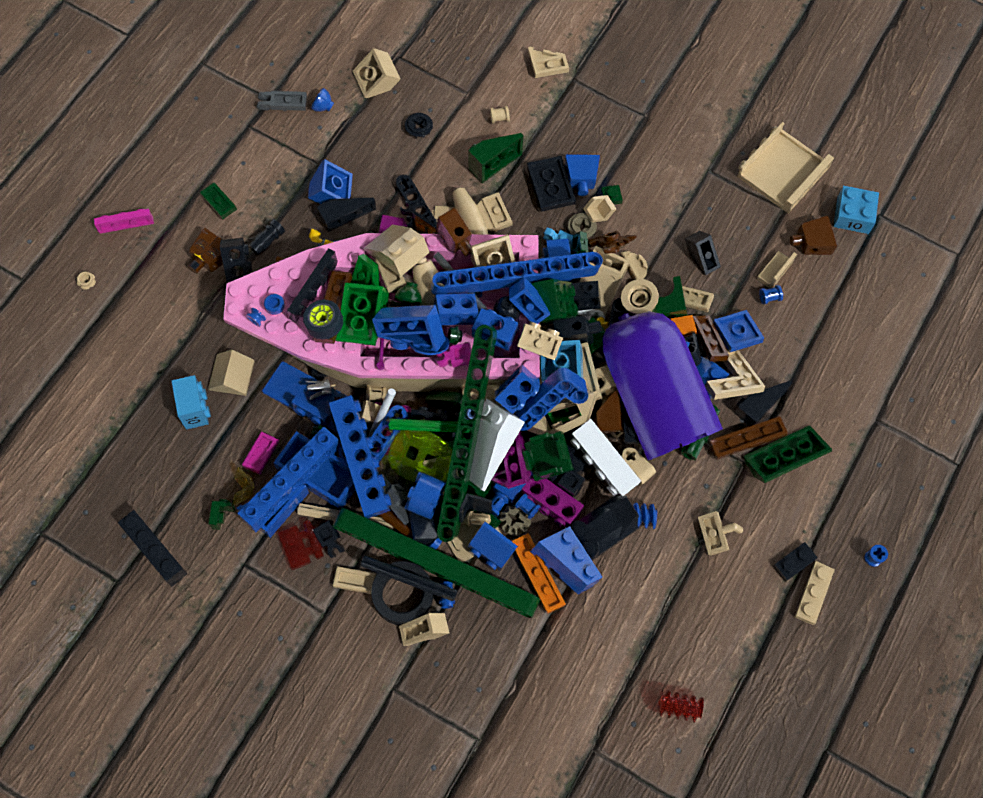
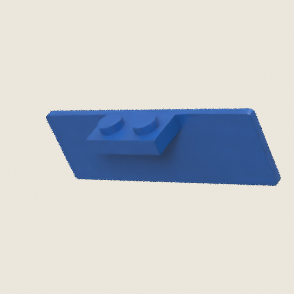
[262,361,371,442]

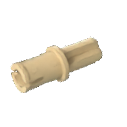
[452,511,491,527]

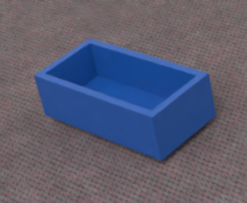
[274,431,364,510]

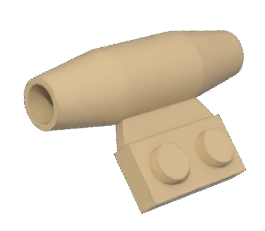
[452,188,512,235]

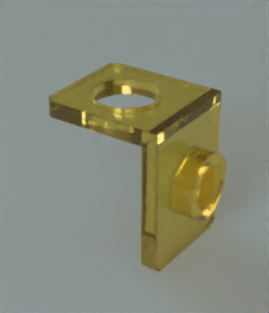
[232,467,255,505]

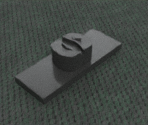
[369,474,410,525]

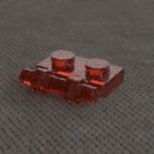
[278,520,324,570]

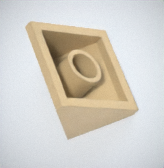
[471,234,515,281]
[208,350,255,396]

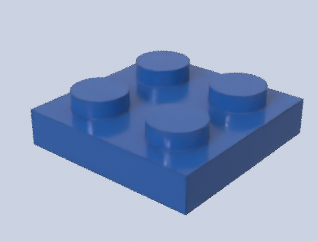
[713,310,764,352]

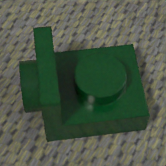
[209,499,235,530]

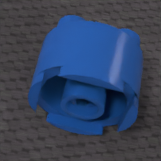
[405,472,446,519]

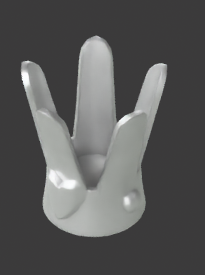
[306,379,336,400]

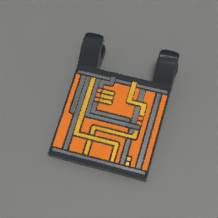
[400,201,438,234]

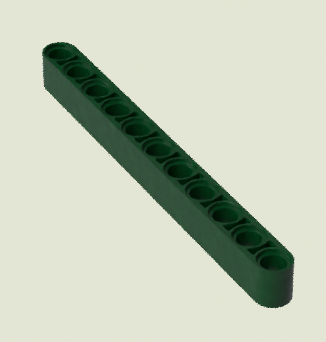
[437,325,497,542]
[332,508,540,618]

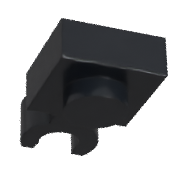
[313,520,345,558]

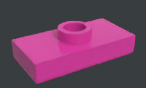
[242,432,279,475]

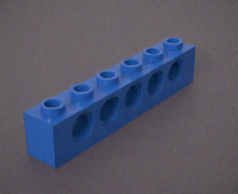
[329,395,392,519]
[237,427,341,533]

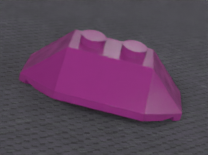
[491,413,531,489]

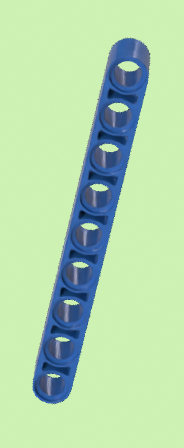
[431,252,603,296]

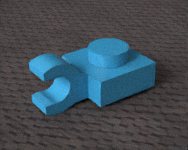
[543,228,573,252]

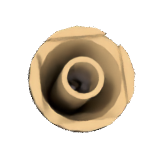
[412,257,445,306]

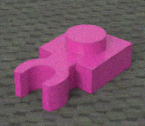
[437,343,471,367]

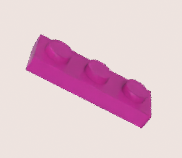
[94,209,154,234]

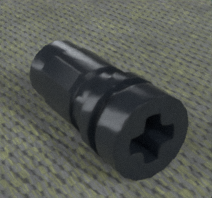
[248,219,285,255]

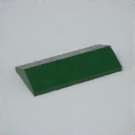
[743,425,832,483]

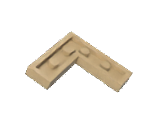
[705,350,765,400]

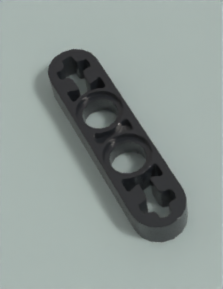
[396,174,437,225]

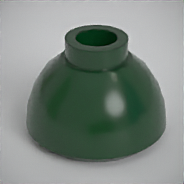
[395,282,422,306]

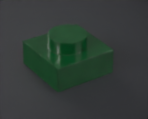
[601,185,623,205]

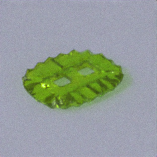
[388,430,453,484]

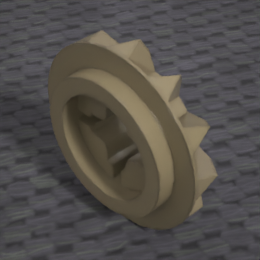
[568,213,597,239]
[499,504,531,536]

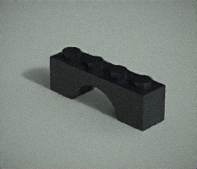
[117,510,188,587]

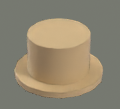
[621,279,659,314]

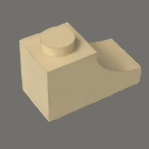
[399,613,449,646]

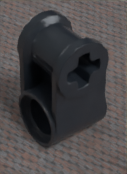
[683,331,702,366]

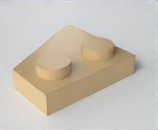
[528,47,569,78]

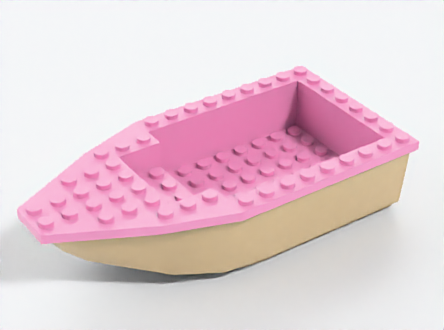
[224,233,540,392]

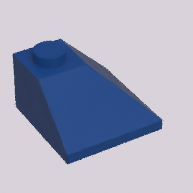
[308,159,353,204]

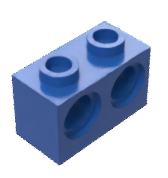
[433,293,478,325]
[495,365,540,414]

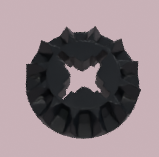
[405,113,433,139]

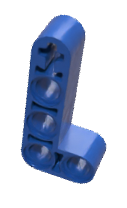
[514,368,588,431]
[339,405,409,474]

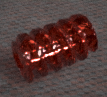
[658,690,704,723]

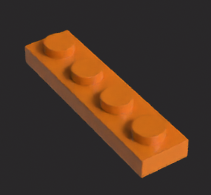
[512,533,566,614]

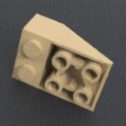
[579,246,630,315]

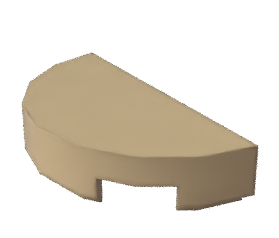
[621,251,648,280]

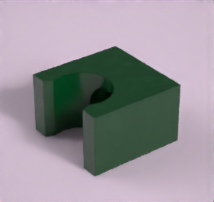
[652,276,688,319]

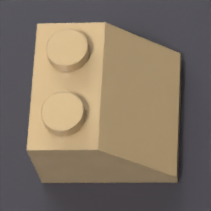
[353,48,400,98]

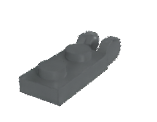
[257,91,307,111]

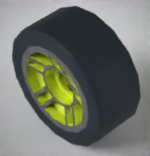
[303,299,344,340]

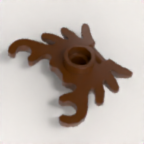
[588,231,637,254]

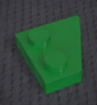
[351,254,380,286]

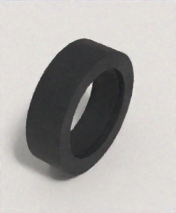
[371,561,433,625]

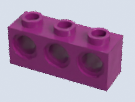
[521,475,584,528]

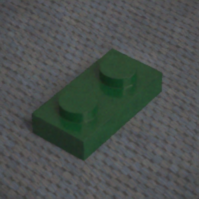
[200,182,237,220]

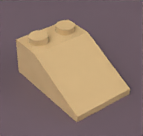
[364,225,430,277]

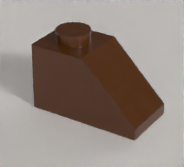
[594,391,623,434]

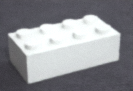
[570,419,641,496]

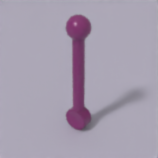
[376,338,385,370]

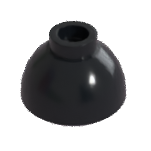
[493,296,521,320]

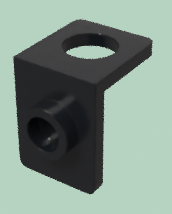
[459,494,493,523]

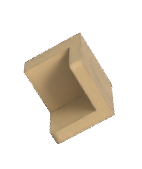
[583,195,616,222]

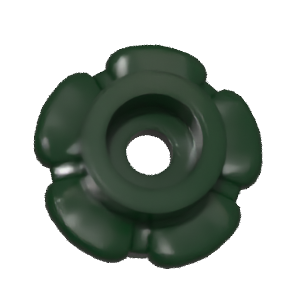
[447,326,462,345]

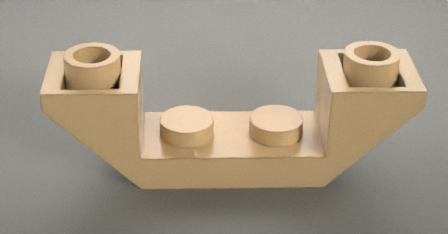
[527,390,598,435]

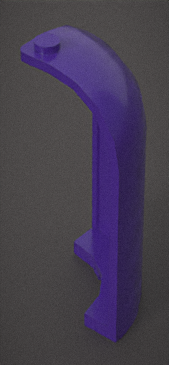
[603,311,723,461]

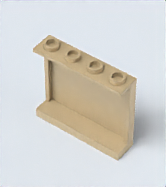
[737,122,834,214]

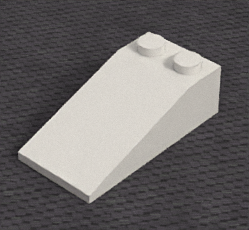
[461,399,525,491]

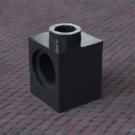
[557,470,585,498]

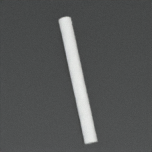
[367,388,396,437]

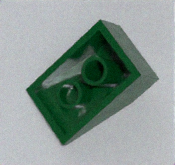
[468,133,524,183]

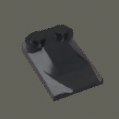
[570,495,639,561]

